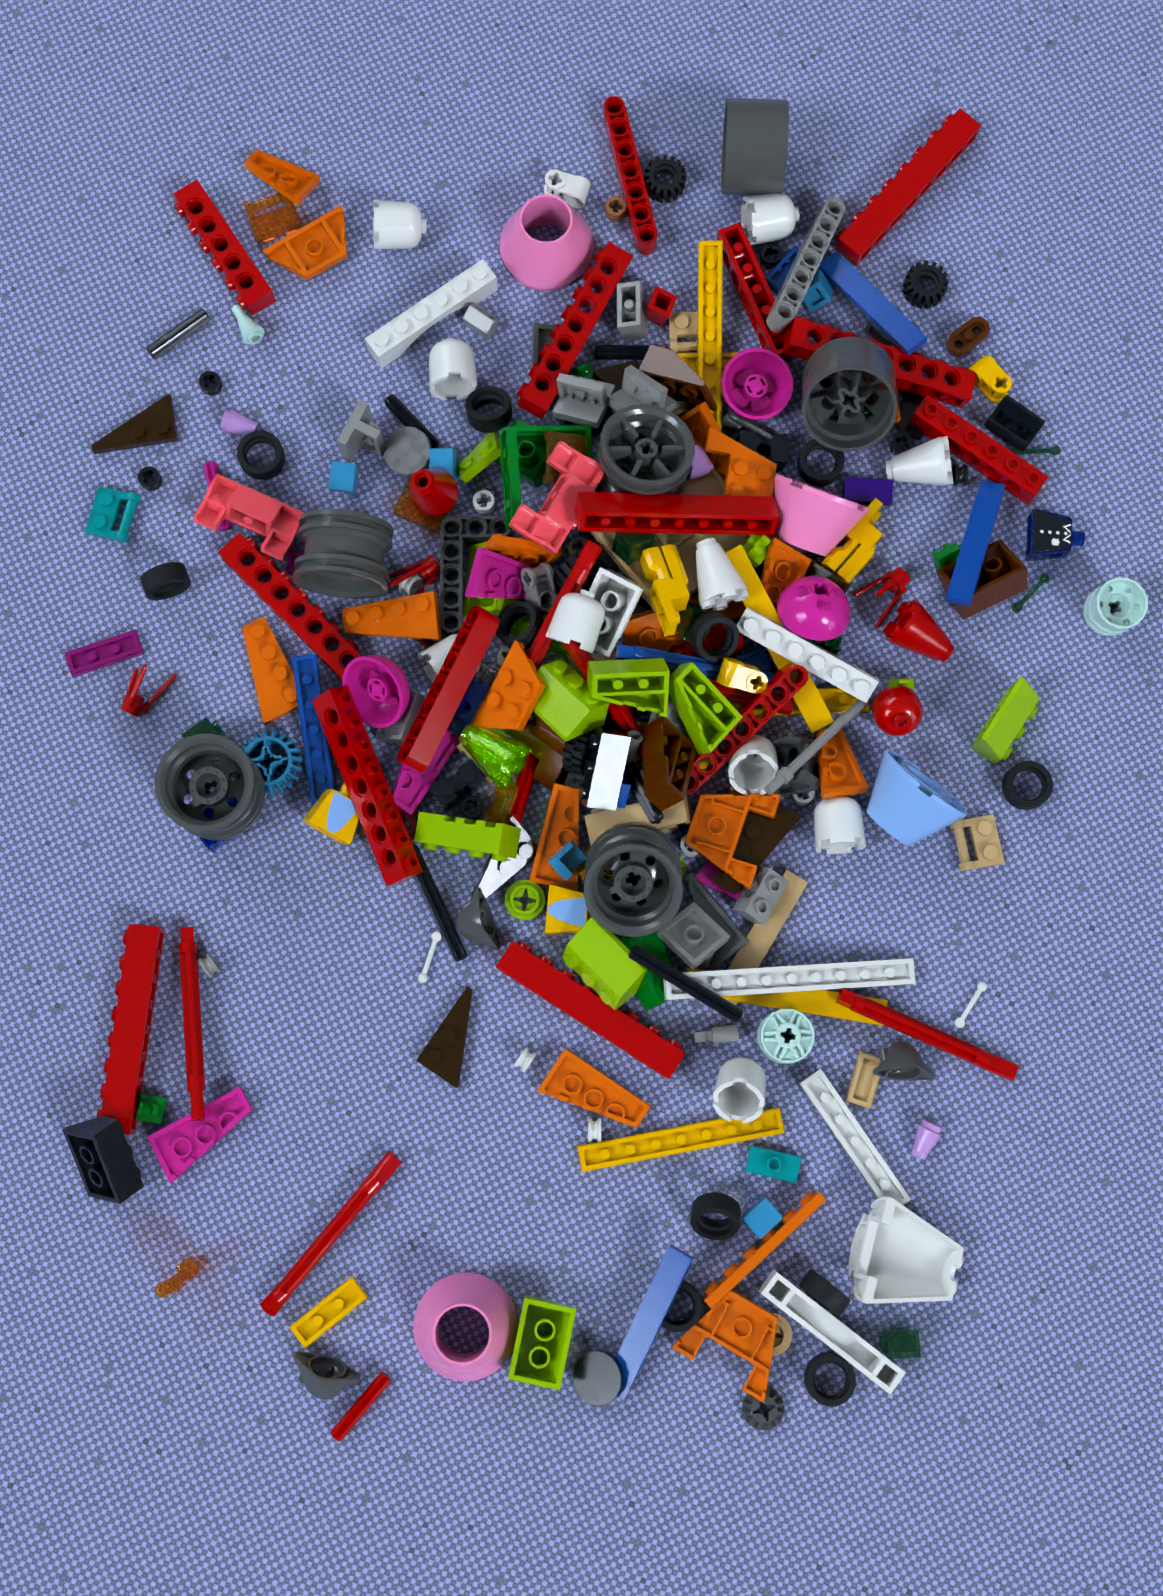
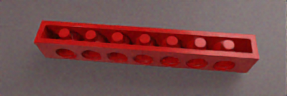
[517,241,633,420]
[782,317,976,408]
[218,533,361,680]
[312,685,423,887]

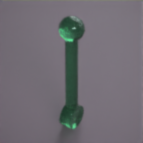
[1010,445,1060,456]
[1012,574,1050,613]

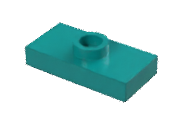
[745,1146,802,1183]

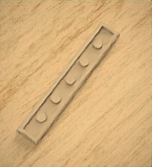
[727,869,808,1005]

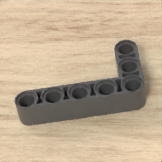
[440,516,513,637]

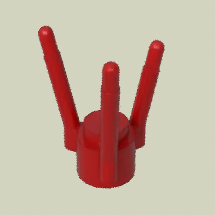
[388,555,440,594]
[853,567,910,628]
[120,664,177,717]

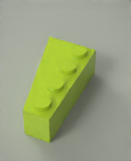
[414,812,521,862]

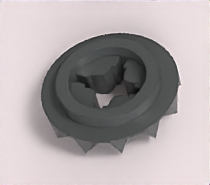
[742,1387,785,1431]

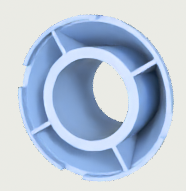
[866,749,967,846]

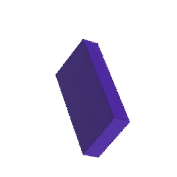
[843,477,893,506]

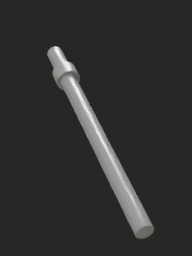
[764,699,867,795]

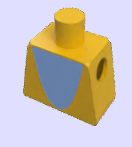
[302,782,359,845]
[545,885,592,936]

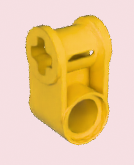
[968,355,1012,403]
[716,657,768,694]

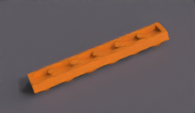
[702,1191,826,1308]

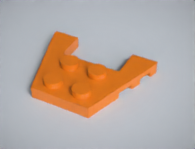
[704,427,777,497]
[685,794,781,889]
[672,1289,779,1402]

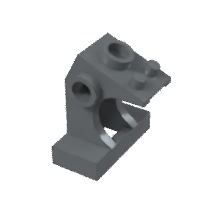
[771,732,820,797]

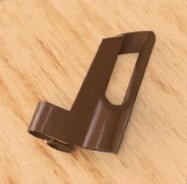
[489,664,572,791]

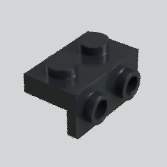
[984,395,1045,452]

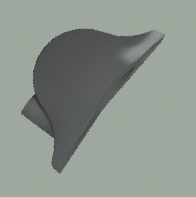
[456,887,501,950]
[873,1041,935,1081]
[294,1351,361,1400]

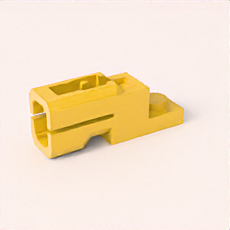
[821,498,883,583]
[640,544,690,636]

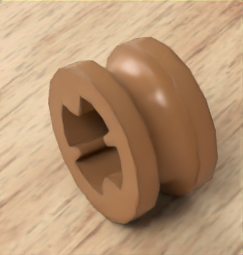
[605,196,626,221]

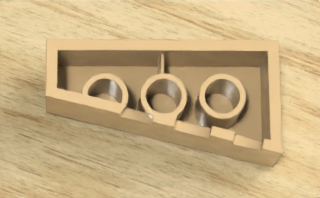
[584,794,694,845]

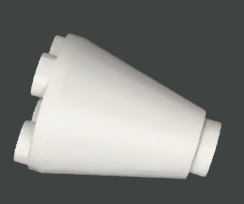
[886,436,953,486]
[696,538,749,611]

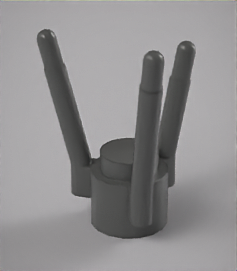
[721,409,777,440]

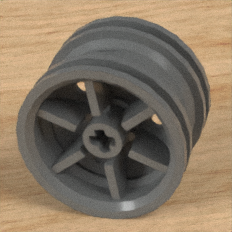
[595,404,695,495]
[292,509,394,599]
[155,733,265,841]
[584,822,683,937]

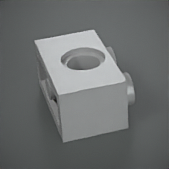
[617,281,647,341]
[732,867,789,925]

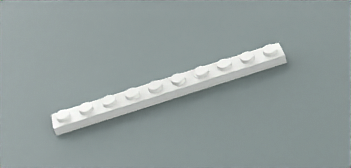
[663,958,916,1000]

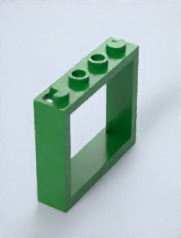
[499,425,595,530]

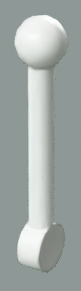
[418,932,442,983]
[954,982,987,1028]

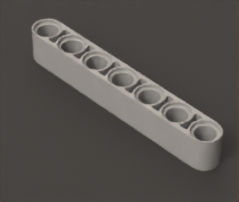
[766,197,845,333]

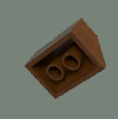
[936,539,1028,620]

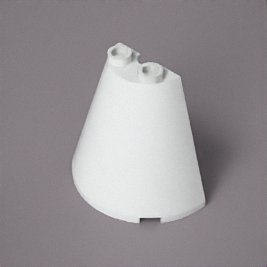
[848,1196,964,1304]

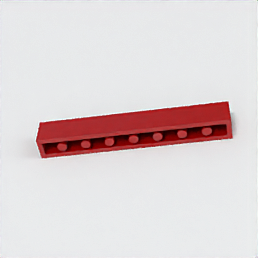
[835,108,982,267]
[575,492,779,535]
[96,924,165,1134]
[496,941,685,1080]

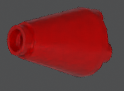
[409,467,459,518]
[883,600,955,662]

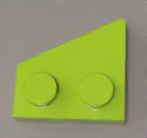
[458,432,501,483]

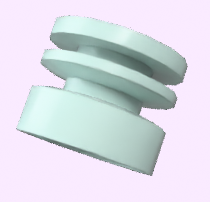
[1083,578,1148,636]
[756,1009,815,1064]

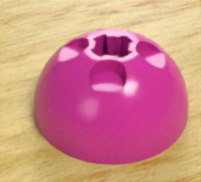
[721,348,793,421]
[776,576,850,641]
[342,655,410,728]

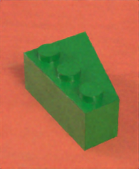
[617,931,671,1010]

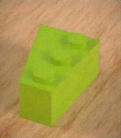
[587,658,670,717]
[669,662,743,755]

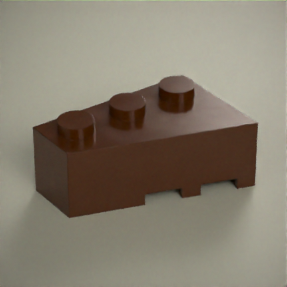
[642,716,696,811]

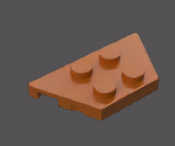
[263,205,348,281]
[471,640,546,730]

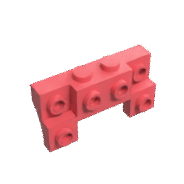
[508,441,605,554]
[193,474,305,561]

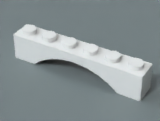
[365,259,498,369]
[758,1269,906,1395]

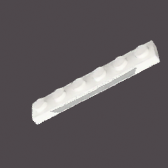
[737,606,879,703]
[799,1069,911,1205]

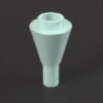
[231,305,264,345]

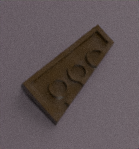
[712,793,802,895]

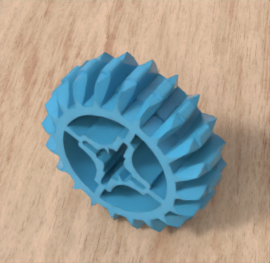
[237,729,303,797]

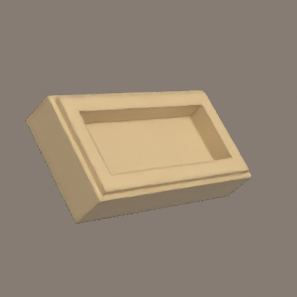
[845,1052,880,1109]

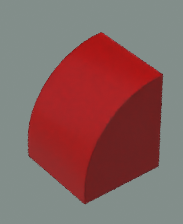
[645,286,677,327]

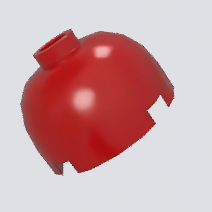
[871,685,923,736]

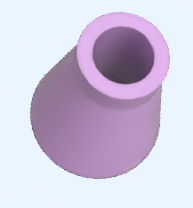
[220,409,258,435]
[911,1119,942,1160]

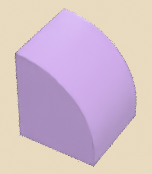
[687,445,715,481]

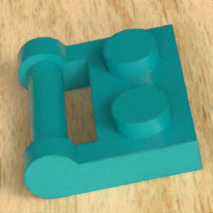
[85,486,141,543]

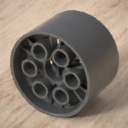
[721,98,789,195]
[802,337,898,451]

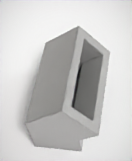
[463,304,500,340]

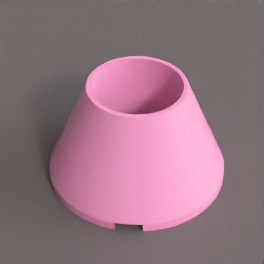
[500,194,594,291]
[774,473,869,556]
[413,1272,518,1381]

